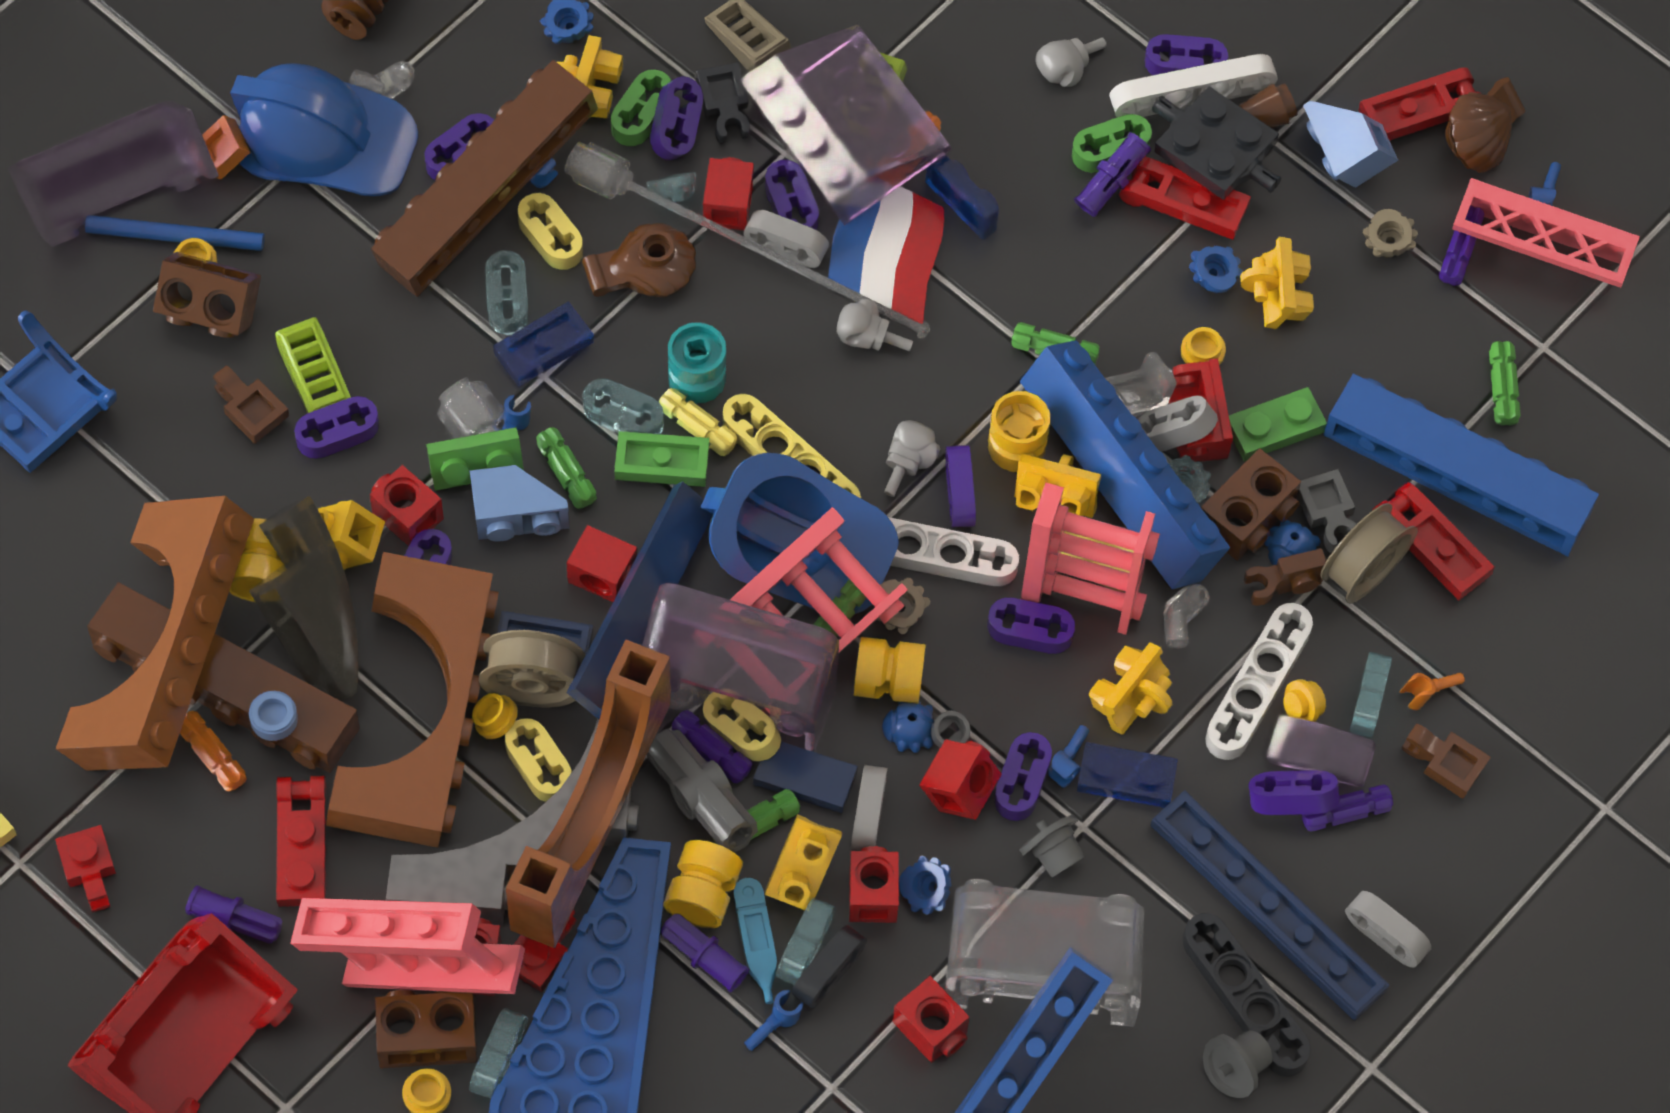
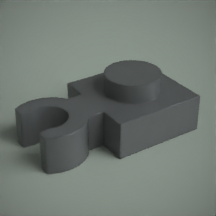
[1297,469,1356,553]

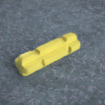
[658,388,737,456]

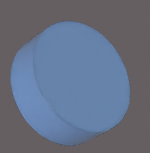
[249,691,298,741]

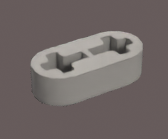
[743,210,829,268]
[1138,395,1218,452]
[851,764,888,851]
[1345,891,1431,968]

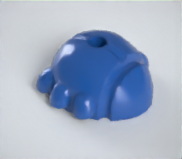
[540,0,594,44]
[1189,245,1243,293]
[1264,520,1321,565]
[882,701,934,753]
[899,856,952,915]

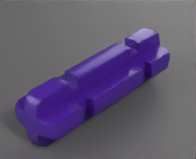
[1439,205,1485,286]
[671,710,752,783]
[1301,784,1394,832]

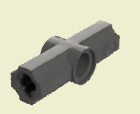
[647,728,758,852]

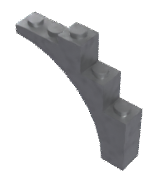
[386,718,639,926]

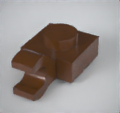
[213,365,289,444]
[1243,548,1326,606]
[1401,723,1491,799]

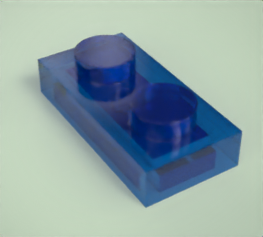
[925,150,999,240]
[493,301,594,387]
[1077,742,1178,808]

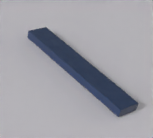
[566,481,713,719]
[1150,790,1390,1021]

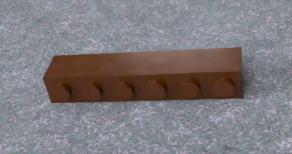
[371,60,598,297]
[87,582,360,773]

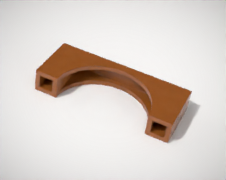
[56,496,254,771]
[326,552,499,848]
[506,639,671,948]

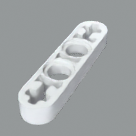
[1109,54,1278,117]
[888,517,1019,586]
[1205,603,1313,760]

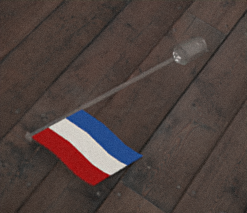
[565,141,944,338]

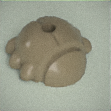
[1363,209,1418,258]
[876,578,931,634]

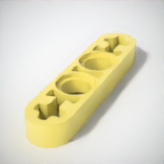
[722,394,861,498]

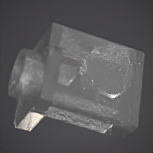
[1105,352,1177,419]

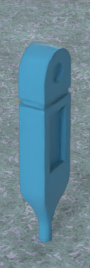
[734,878,777,1004]

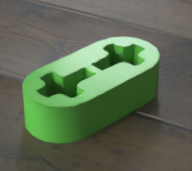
[611,69,671,146]
[1071,114,1152,173]

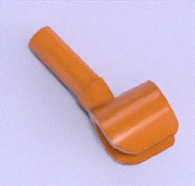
[1399,673,1465,710]

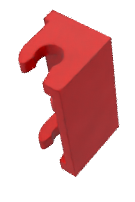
[1165,358,1233,464]

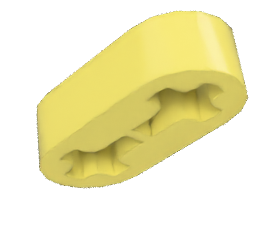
[518,193,583,270]
[703,688,781,761]
[505,719,572,802]

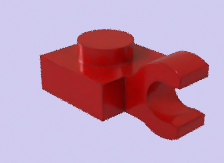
[55,825,116,913]
[514,910,577,993]

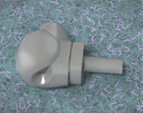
[1035,38,1106,87]
[836,299,913,351]
[884,420,941,497]

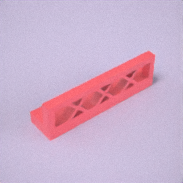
[1452,178,1640,288]

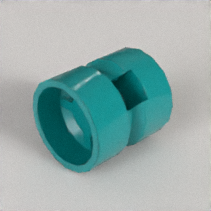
[668,322,726,404]

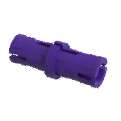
[1074,132,1151,217]

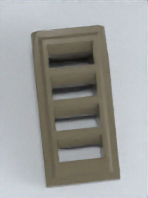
[704,0,794,83]

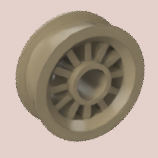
[1320,503,1418,604]
[479,630,586,708]

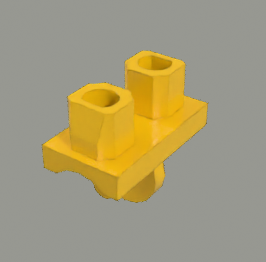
[557,35,623,118]
[1240,236,1314,329]
[1014,454,1101,518]
[1089,642,1173,735]
[765,814,842,912]

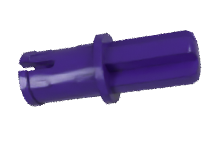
[185,885,283,944]
[660,913,750,993]

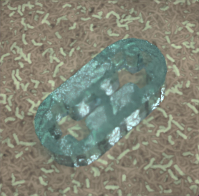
[485,250,528,335]
[582,378,664,434]
[1349,651,1392,738]
[776,897,836,985]
[469,1008,528,1100]

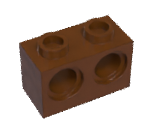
[153,252,262,338]
[1201,448,1302,561]
[375,990,477,1069]

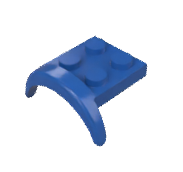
[0,310,117,473]

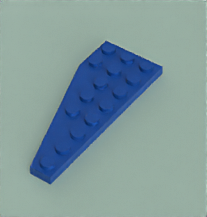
[489,838,671,1113]

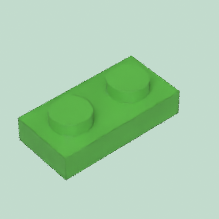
[1229,387,1327,462]
[426,427,524,491]
[614,431,709,487]

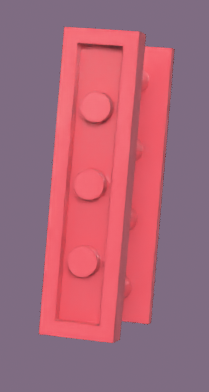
[1021,482,1160,635]
[692,507,908,717]
[290,898,525,994]

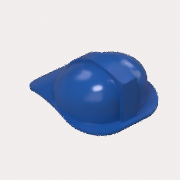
[230,63,418,196]
[700,453,899,614]

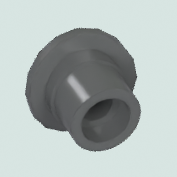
[1019,815,1085,878]
[1203,1031,1273,1098]

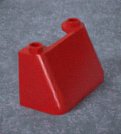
[68,913,298,1113]

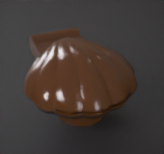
[1445,77,1526,173]
[582,223,696,298]

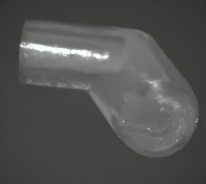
[349,61,415,99]
[1163,584,1210,649]

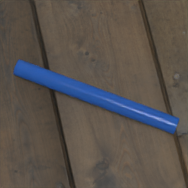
[85,215,265,251]

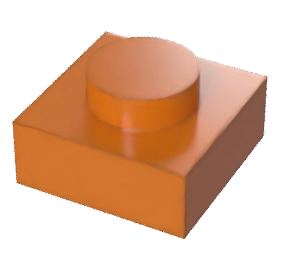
[194,115,251,179]

